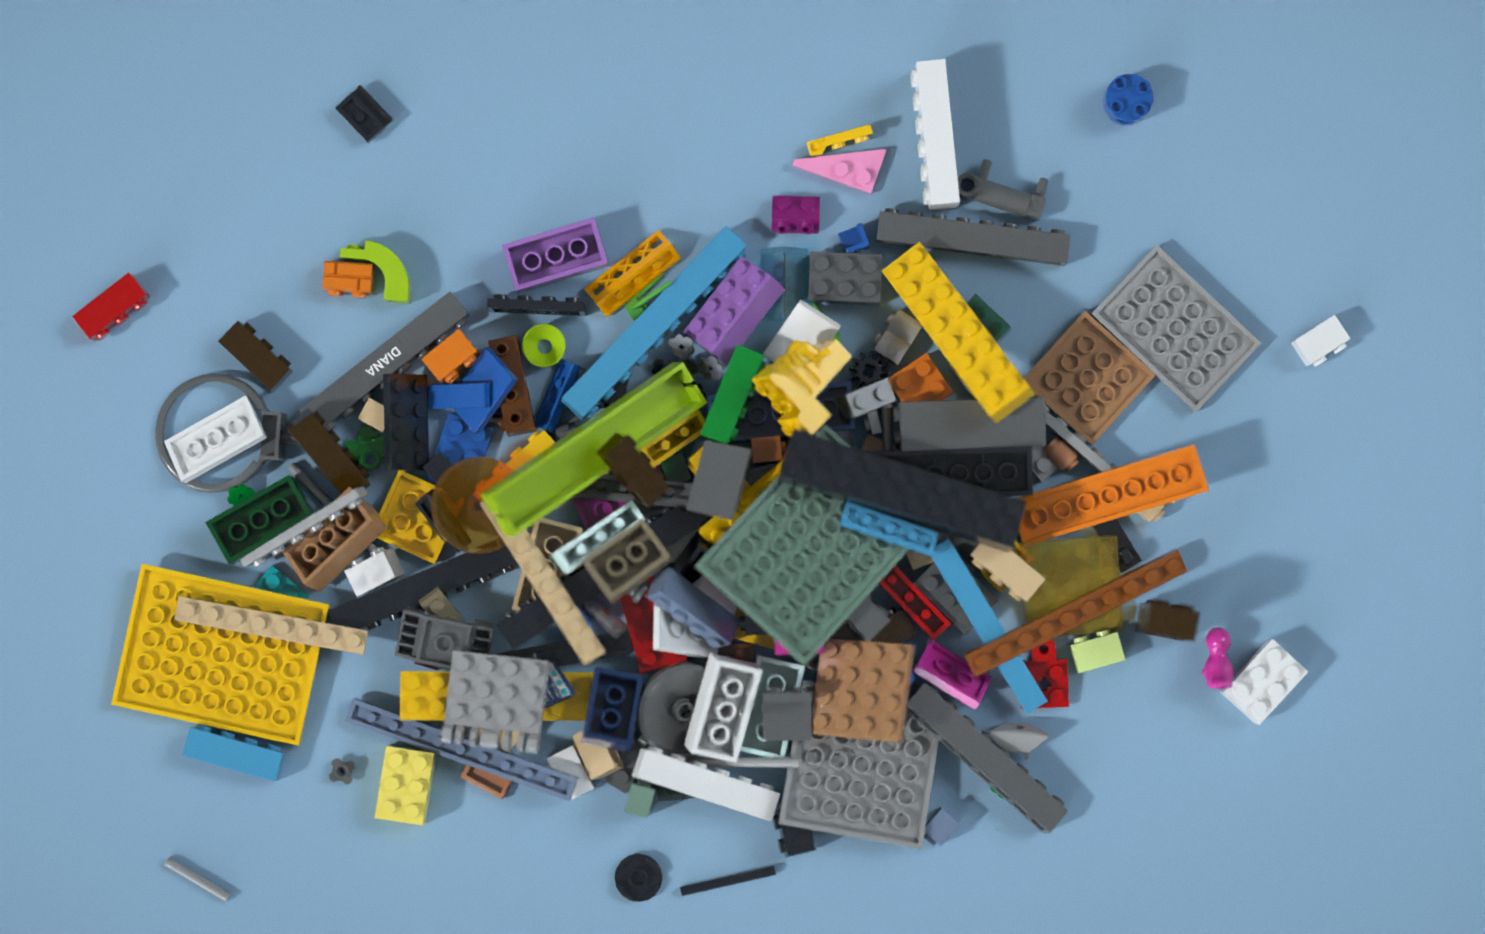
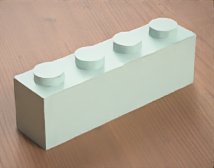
[548,500,645,576]

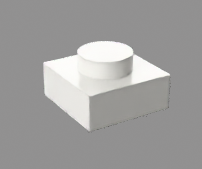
[863,409,882,435]

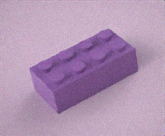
[502,217,609,294]
[683,257,785,365]

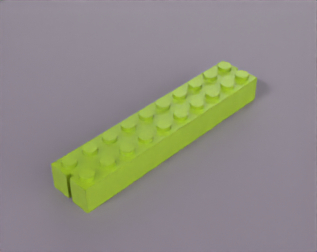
[480,362,707,537]

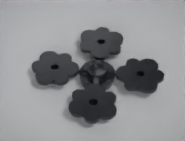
[652,333,723,399]

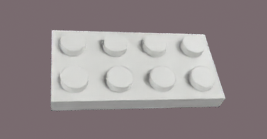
[164,395,267,484]

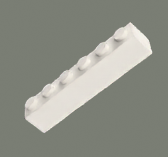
[632,746,780,821]

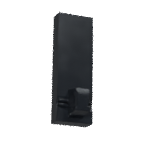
[1092,519,1142,573]

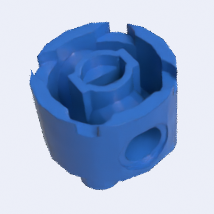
[1103,74,1153,125]

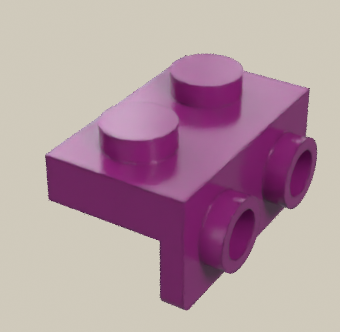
[771,195,820,234]

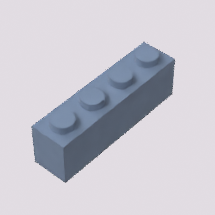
[646,568,740,648]

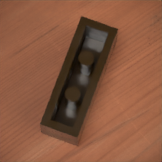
[218,321,293,392]
[596,432,669,508]

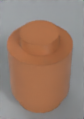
[1044,436,1079,472]

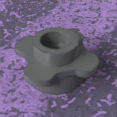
[329,758,355,784]

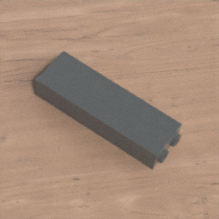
[894,397,1046,451]

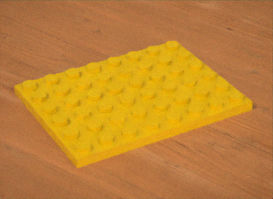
[111,563,330,746]

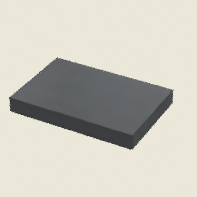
[686,440,752,521]

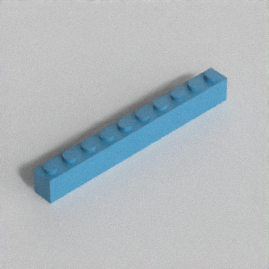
[561,226,747,421]

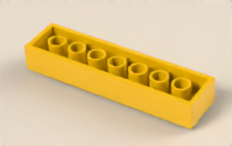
[882,242,1035,423]

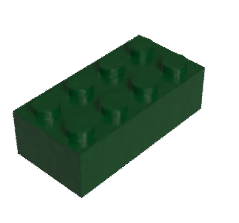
[205,475,314,565]

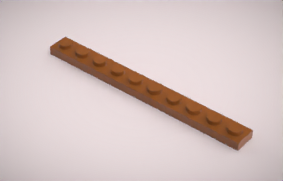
[964,549,1187,677]

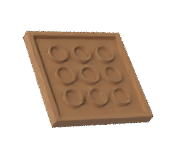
[1024,311,1156,446]
[811,639,915,743]

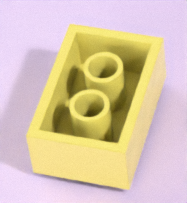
[375,745,436,825]

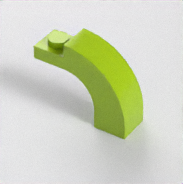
[340,240,411,304]

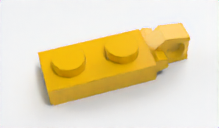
[807,125,873,156]

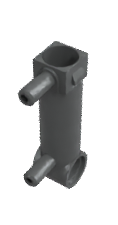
[958,159,1049,221]

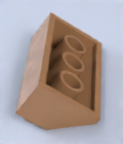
[283,487,388,592]

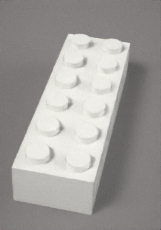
[910,59,960,211]

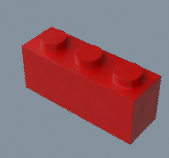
[72,272,150,341]

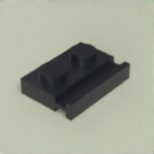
[335,85,393,144]

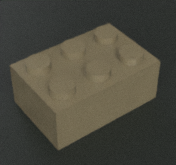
[582,518,671,604]

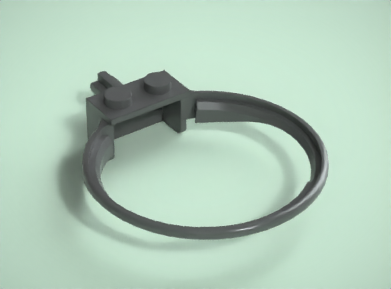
[155,374,300,493]

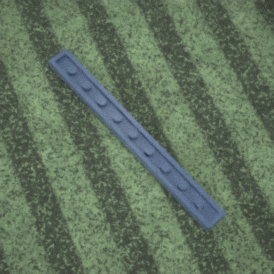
[346,698,579,801]

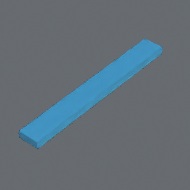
[931,537,1047,714]

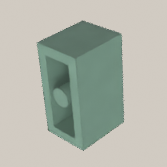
[624,779,657,818]

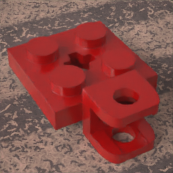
[1020,639,1069,709]

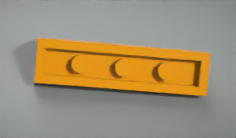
[584,230,681,317]

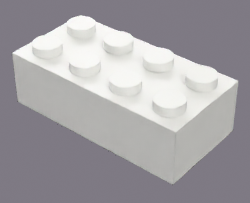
[684,653,763,762]

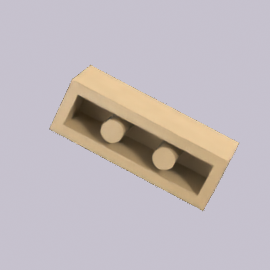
[970,544,1045,602]

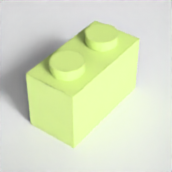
[1069,629,1125,673]

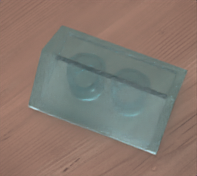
[760,246,808,321]

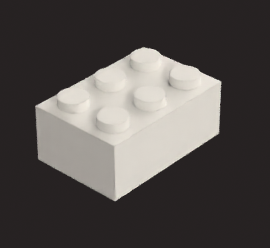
[1220,639,1308,725]

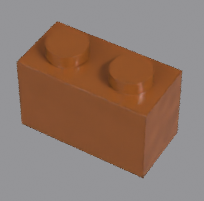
[751,436,786,465]

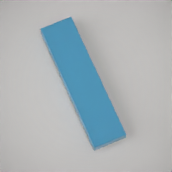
[839,501,939,556]

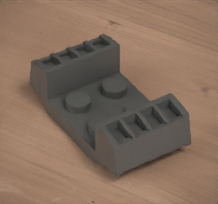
[394,606,494,669]

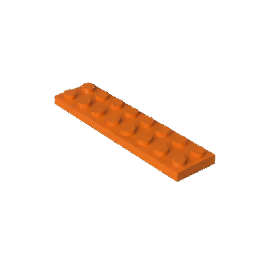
[1016,444,1209,546]

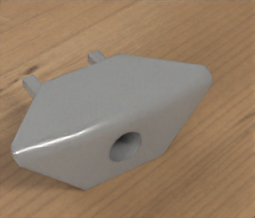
[989,722,1048,760]

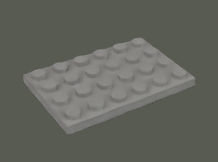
[1090,245,1261,413]

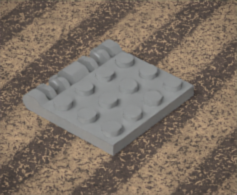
[441,651,550,754]

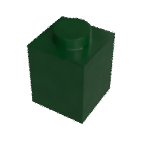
[661,452,692,482]

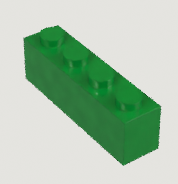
[700,344,767,445]

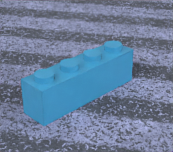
[182,724,286,781]

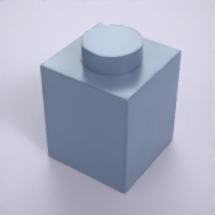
[924,807,960,846]

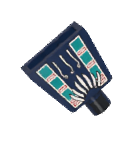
[526,653,576,709]

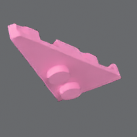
[792,149,886,194]

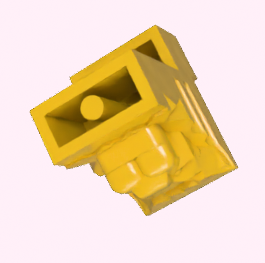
[751,339,852,437]

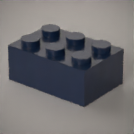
[581,667,643,752]

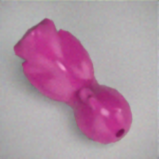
[1201,627,1234,689]

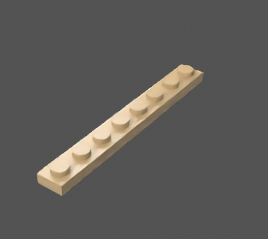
[480,501,606,666]
[174,596,369,655]

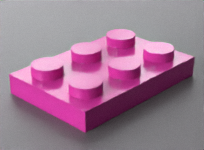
[913,640,992,709]

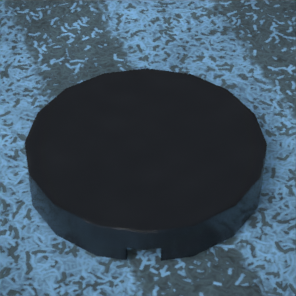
[615,853,663,902]

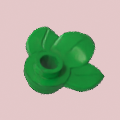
[345,424,385,471]

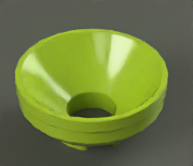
[522,324,566,368]

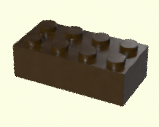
[1135,599,1200,641]

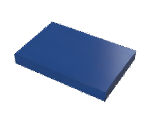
[454,347,518,434]

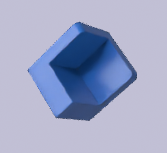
[838,223,869,254]

